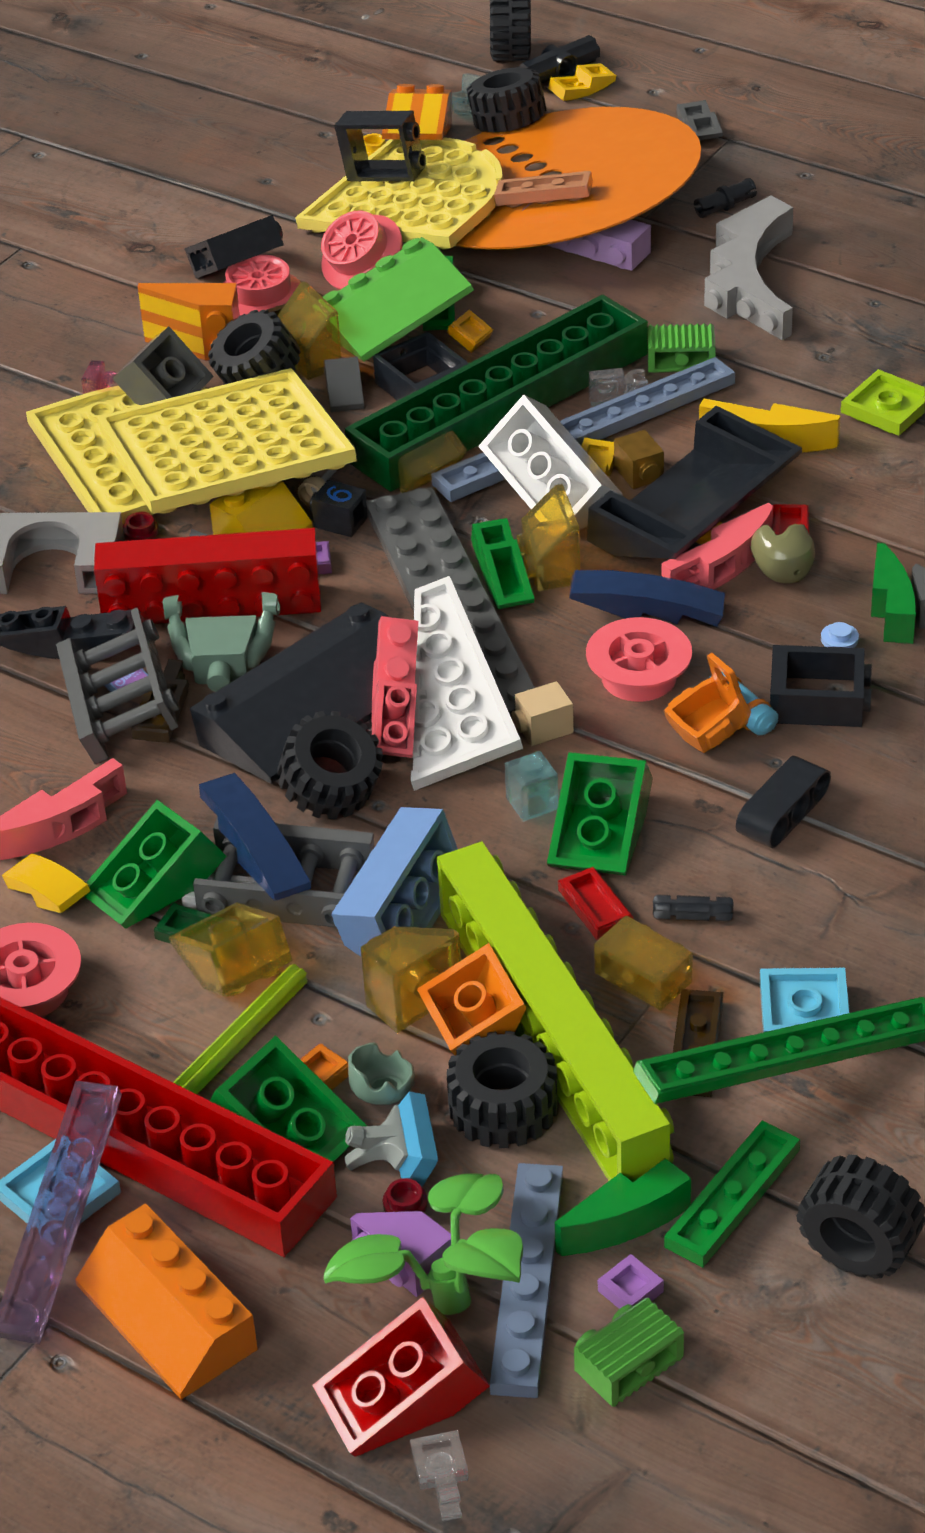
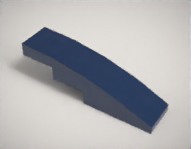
[569,570,725,627]
[199,773,311,901]

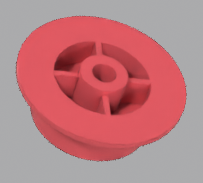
[321,211,403,290]
[223,254,305,315]
[586,617,692,702]
[0,923,81,1017]

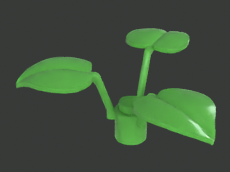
[324,1173,523,1315]

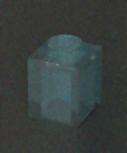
[505,751,558,821]

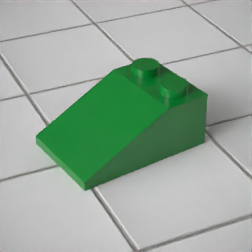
[547,752,653,875]
[84,800,227,929]
[210,1035,367,1162]

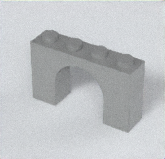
[0,512,125,594]

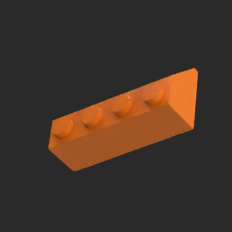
[75,1203,258,1400]

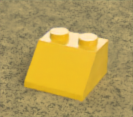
[209,481,313,535]

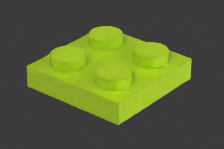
[841,369,925,436]

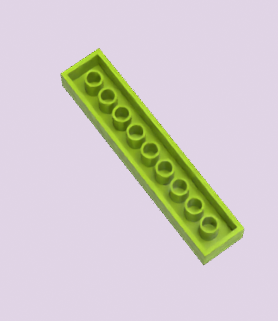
[437,841,674,1182]

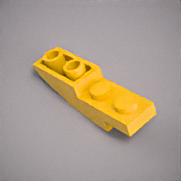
[699,398,840,453]

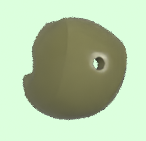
[750,524,815,583]

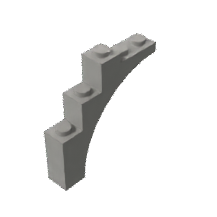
[704,195,793,340]

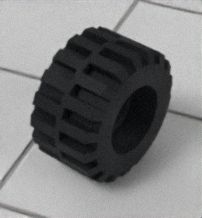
[490,0,531,61]
[466,68,547,132]
[208,310,301,384]
[277,711,383,819]
[447,1031,558,1148]
[796,1154,925,1279]

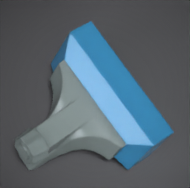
[345,1091,438,1187]

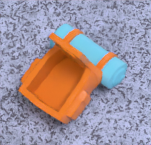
[664,653,778,753]

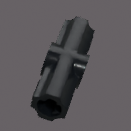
[517,35,600,84]

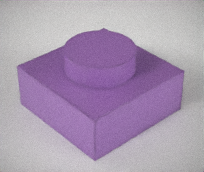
[598,1254,664,1309]

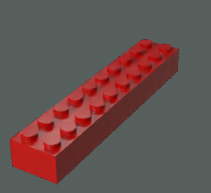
[0,997,337,1258]

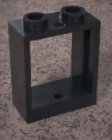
[334,110,426,181]
[185,215,284,278]
[373,331,469,401]
[770,645,872,727]

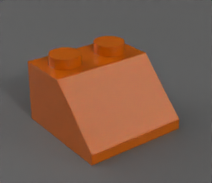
[417,943,527,1055]

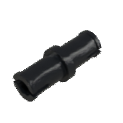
[694,178,757,218]

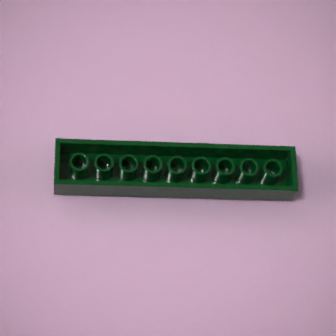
[345,294,648,492]

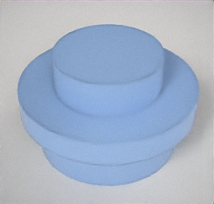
[821,622,859,648]

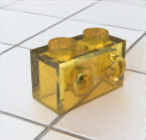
[594,916,693,1011]

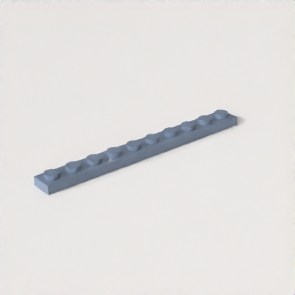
[431,357,735,502]

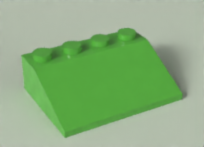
[314,237,474,362]

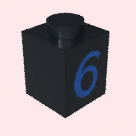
[310,480,368,538]

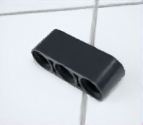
[735,755,831,848]

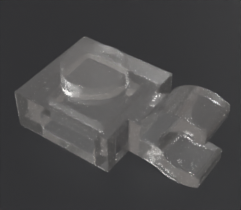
[589,368,648,407]
[410,1430,469,1521]

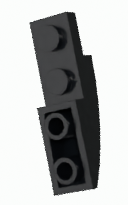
[0,606,141,659]

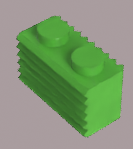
[648,323,716,373]
[574,1297,684,1407]

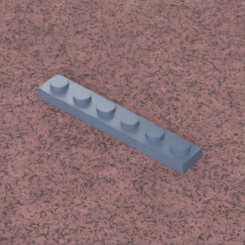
[490,1163,563,1398]

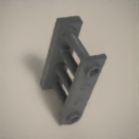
[56,608,179,764]
[193,818,375,928]

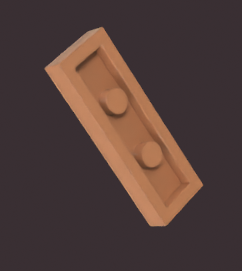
[494,171,593,207]

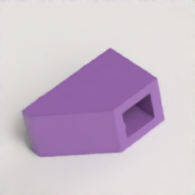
[350,1211,451,1297]

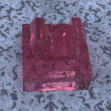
[81,360,117,394]

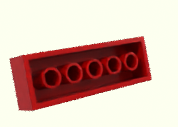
[94,528,321,624]

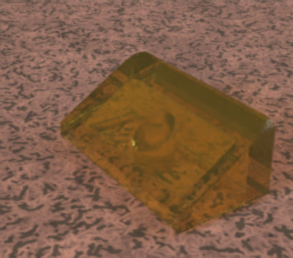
[399,431,466,493]

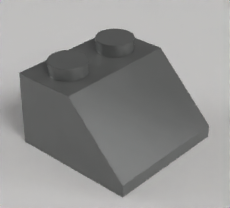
[112,326,214,405]

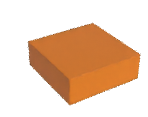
[300,1043,349,1090]

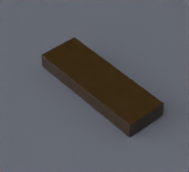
[673,989,724,1097]

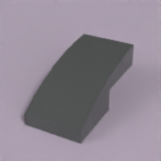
[676,100,723,140]

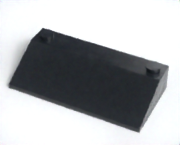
[587,406,802,559]
[190,602,389,784]

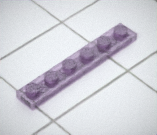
[0,1081,122,1344]

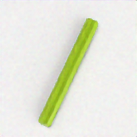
[173,964,308,1094]

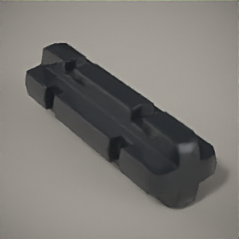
[653,895,734,921]

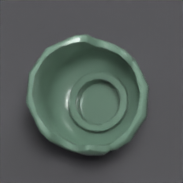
[348,1042,415,1105]

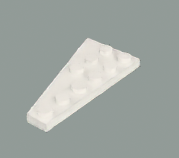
[411,576,523,791]

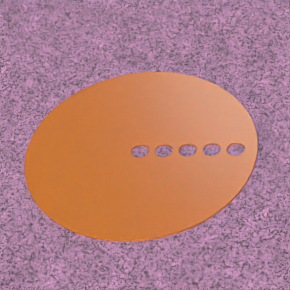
[456,107,702,249]

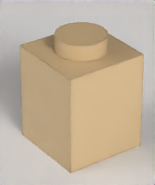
[512,681,574,746]

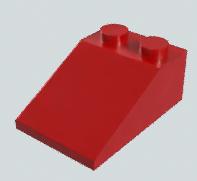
[312,1297,490,1457]

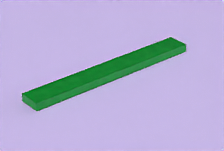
[633,997,925,1104]

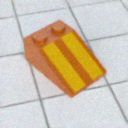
[382,84,452,140]
[138,283,240,360]

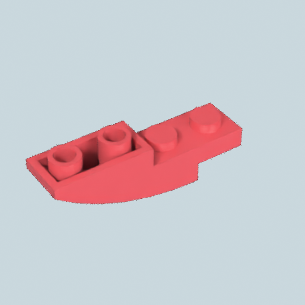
[661,503,773,590]
[372,616,419,758]
[0,758,127,860]

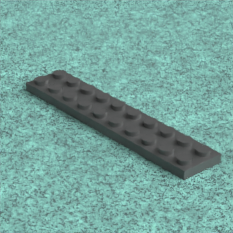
[366,487,535,719]

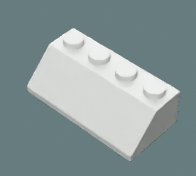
[478,395,623,539]

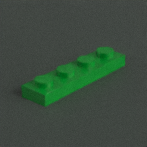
[664,1120,800,1268]

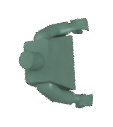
[163,592,280,692]

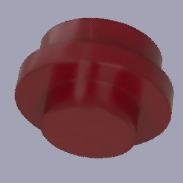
[123,512,159,541]
[382,1178,428,1213]

